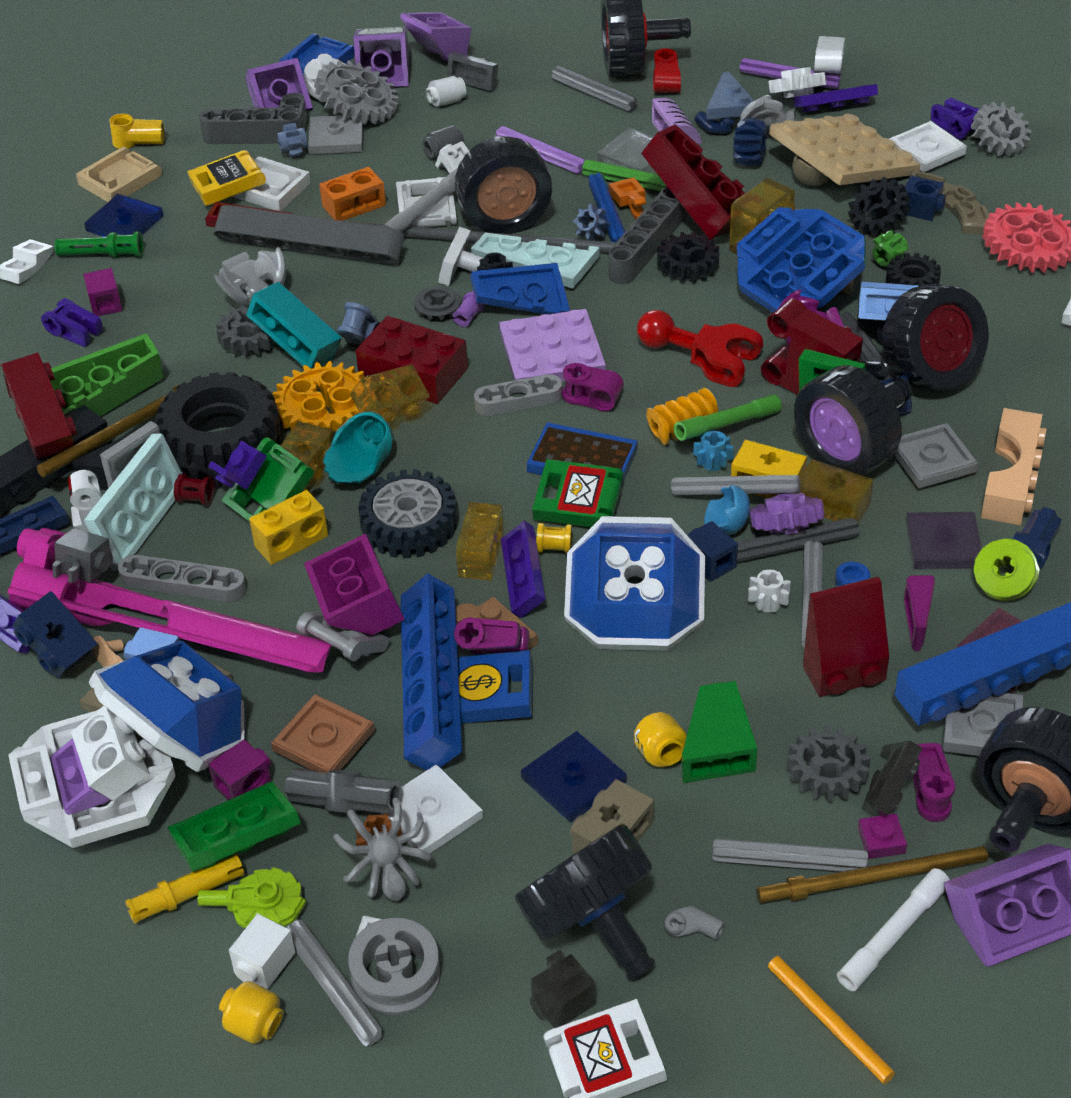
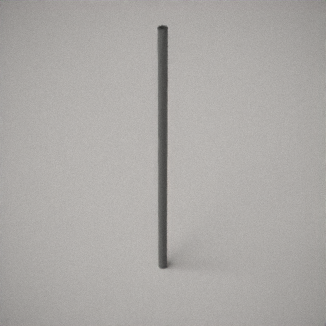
[345,221,616,253]

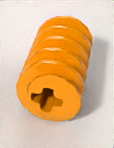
[646,388,718,445]

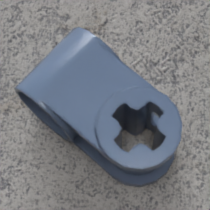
[337,302,381,345]

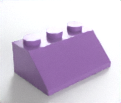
[943,844,1071,967]

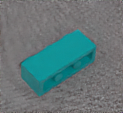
[246,282,342,369]

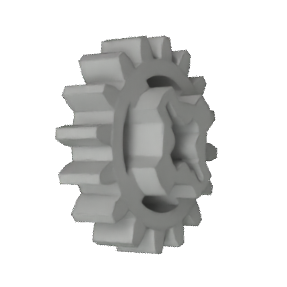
[971,102,1031,157]

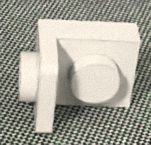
[435,141,469,173]

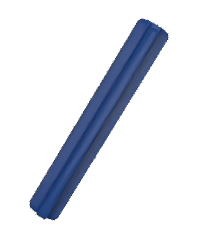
[588,172,626,242]

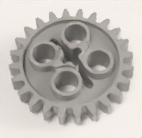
[314,60,399,125]

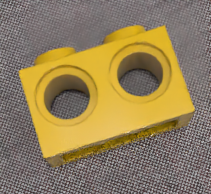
[249,490,328,565]

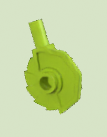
[197,867,306,928]

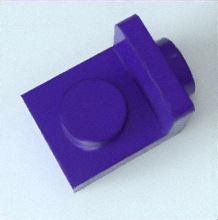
[208,441,267,490]

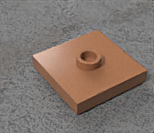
[271,694,375,772]

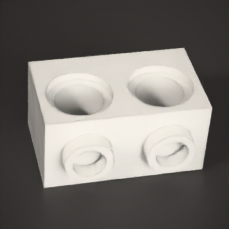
[71,706,149,801]

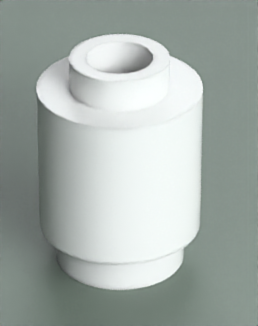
[426,76,467,107]

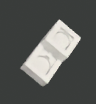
[0,239,54,284]

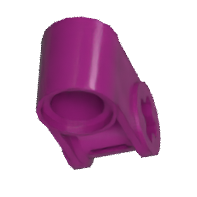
[562,363,624,411]

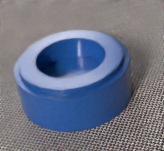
[835,562,870,587]

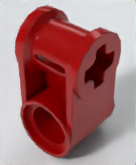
[653,48,681,93]

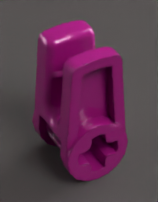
[454,617,529,655]
[911,743,955,822]

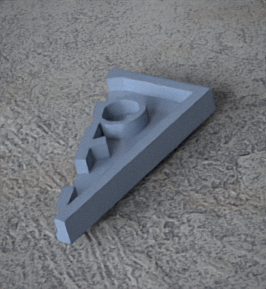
[706,72,754,119]

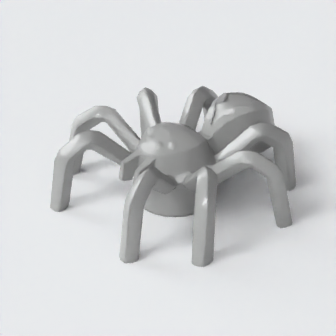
[333,798,432,902]

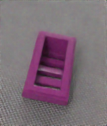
[903,575,935,651]

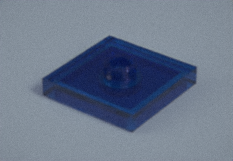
[84,194,164,245]
[521,731,627,823]

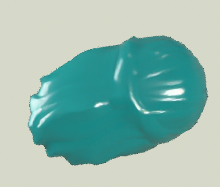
[323,411,394,484]

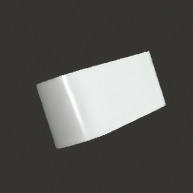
[814,36,845,74]

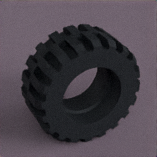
[155,372,282,488]

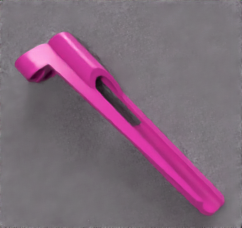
[7,528,331,672]

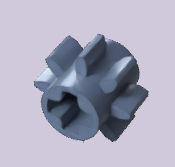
[277,123,308,158]
[572,204,610,240]

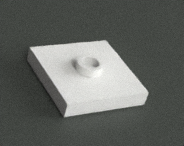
[890,121,967,172]
[379,765,483,853]

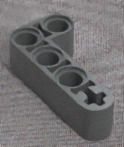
[199,93,307,144]

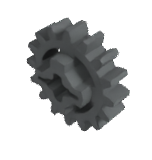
[216,305,278,356]
[787,725,871,801]

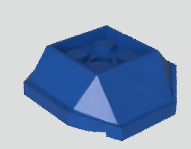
[737,207,866,313]

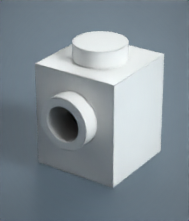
[229,913,296,989]

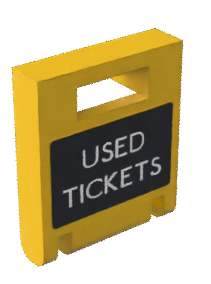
[187,150,266,206]

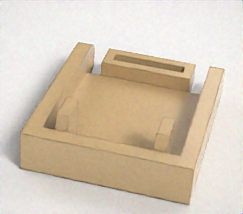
[76,147,162,205]

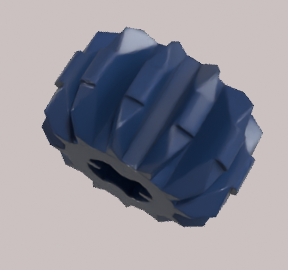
[733,118,767,166]

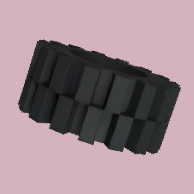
[886,253,941,286]

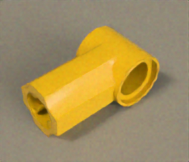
[109,113,164,149]

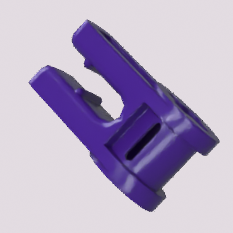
[931,97,979,139]
[41,298,103,347]

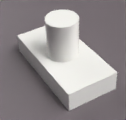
[438,227,483,286]

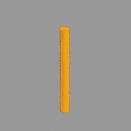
[768,956,895,1084]

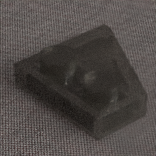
[862,740,922,816]

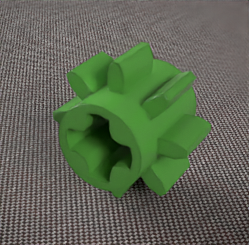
[872,230,909,266]

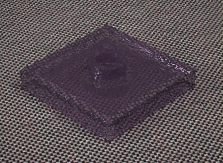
[906,512,982,569]

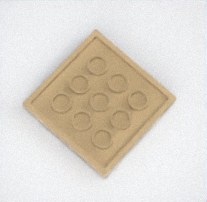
[769,114,920,185]

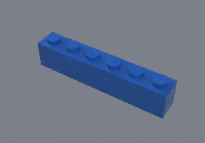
[894,602,1071,726]

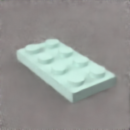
[84,434,182,571]

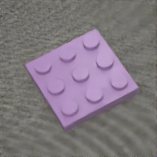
[499,309,606,381]

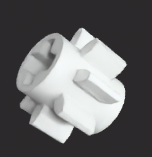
[748,570,791,612]

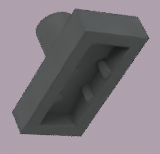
[447,51,498,91]

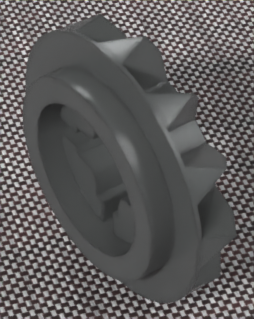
[414,286,461,321]

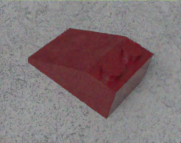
[803,577,890,698]

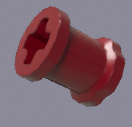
[173,474,215,506]

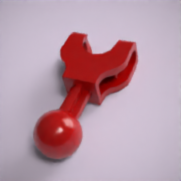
[637,310,764,387]

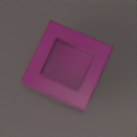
[858,814,907,859]

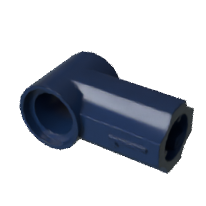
[1013,507,1062,570]

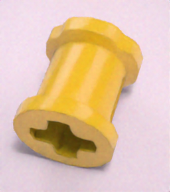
[536,523,573,554]

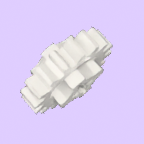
[768,67,826,98]

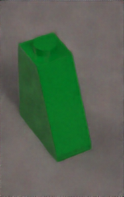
[681,680,758,783]

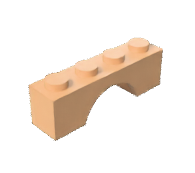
[981,408,1047,525]

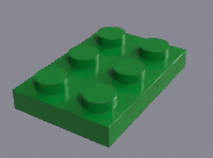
[167,781,301,872]

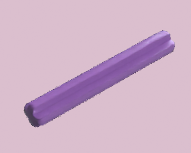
[740,58,841,89]
[496,126,585,174]

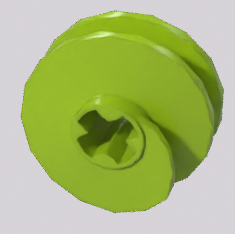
[974,538,1040,601]

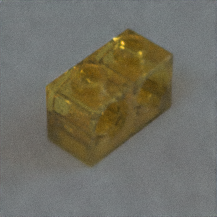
[350,364,429,423]
[456,502,504,581]

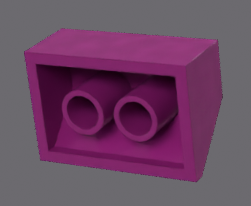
[304,534,405,635]

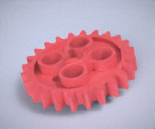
[982,202,1071,273]

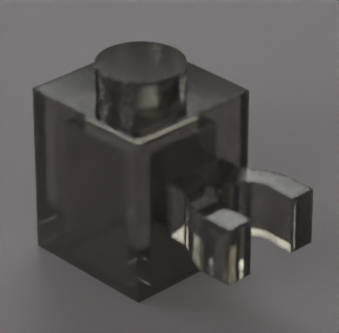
[530,950,596,1028]

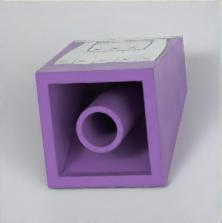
[353,27,409,87]

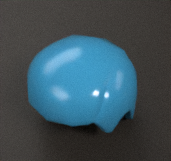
[704,484,750,535]

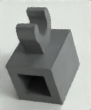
[53,528,111,583]

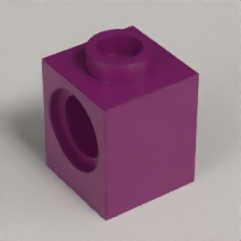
[83,268,123,316]
[208,739,271,800]

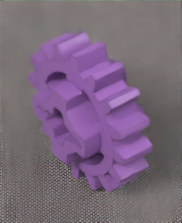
[750,493,824,535]

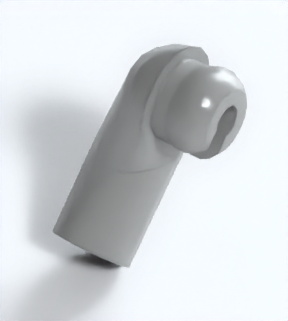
[664,906,725,940]

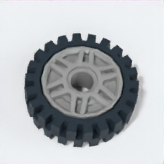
[359,469,458,558]

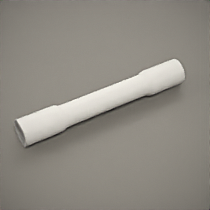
[837,868,950,991]

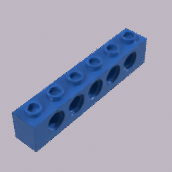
[401,573,462,771]

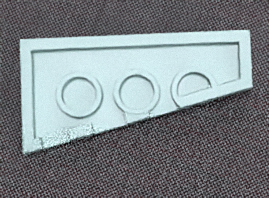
[471,233,600,288]

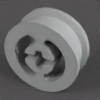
[348,918,440,1016]

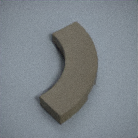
[910,171,989,235]

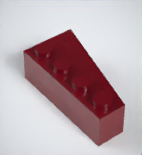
[641,124,763,240]

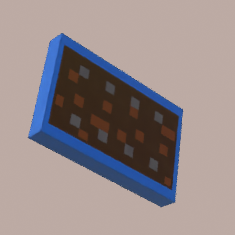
[526,422,638,486]

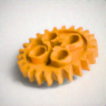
[273,361,374,439]

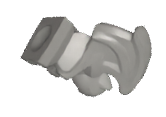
[740,95,796,131]
[214,247,286,306]

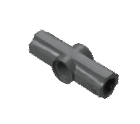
[285,768,402,814]

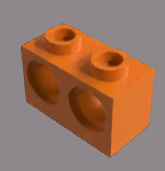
[319,166,386,221]

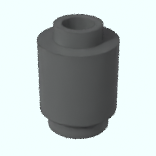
[422,125,464,159]

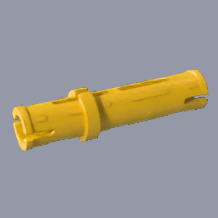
[125,853,245,924]

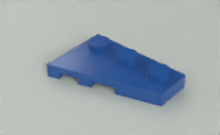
[470,263,570,315]

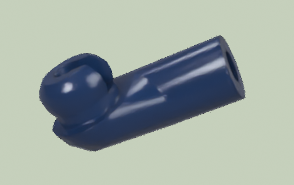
[695,111,734,134]

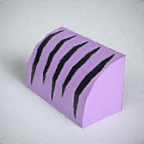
[652,98,702,144]

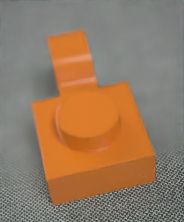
[609,177,646,219]

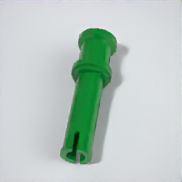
[55,231,144,258]

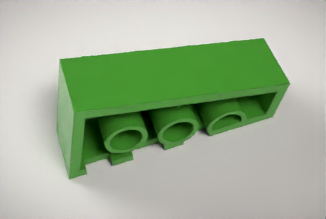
[50,333,164,417]

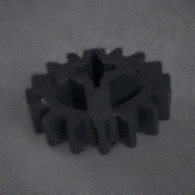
[848,177,911,237]
[657,232,720,281]

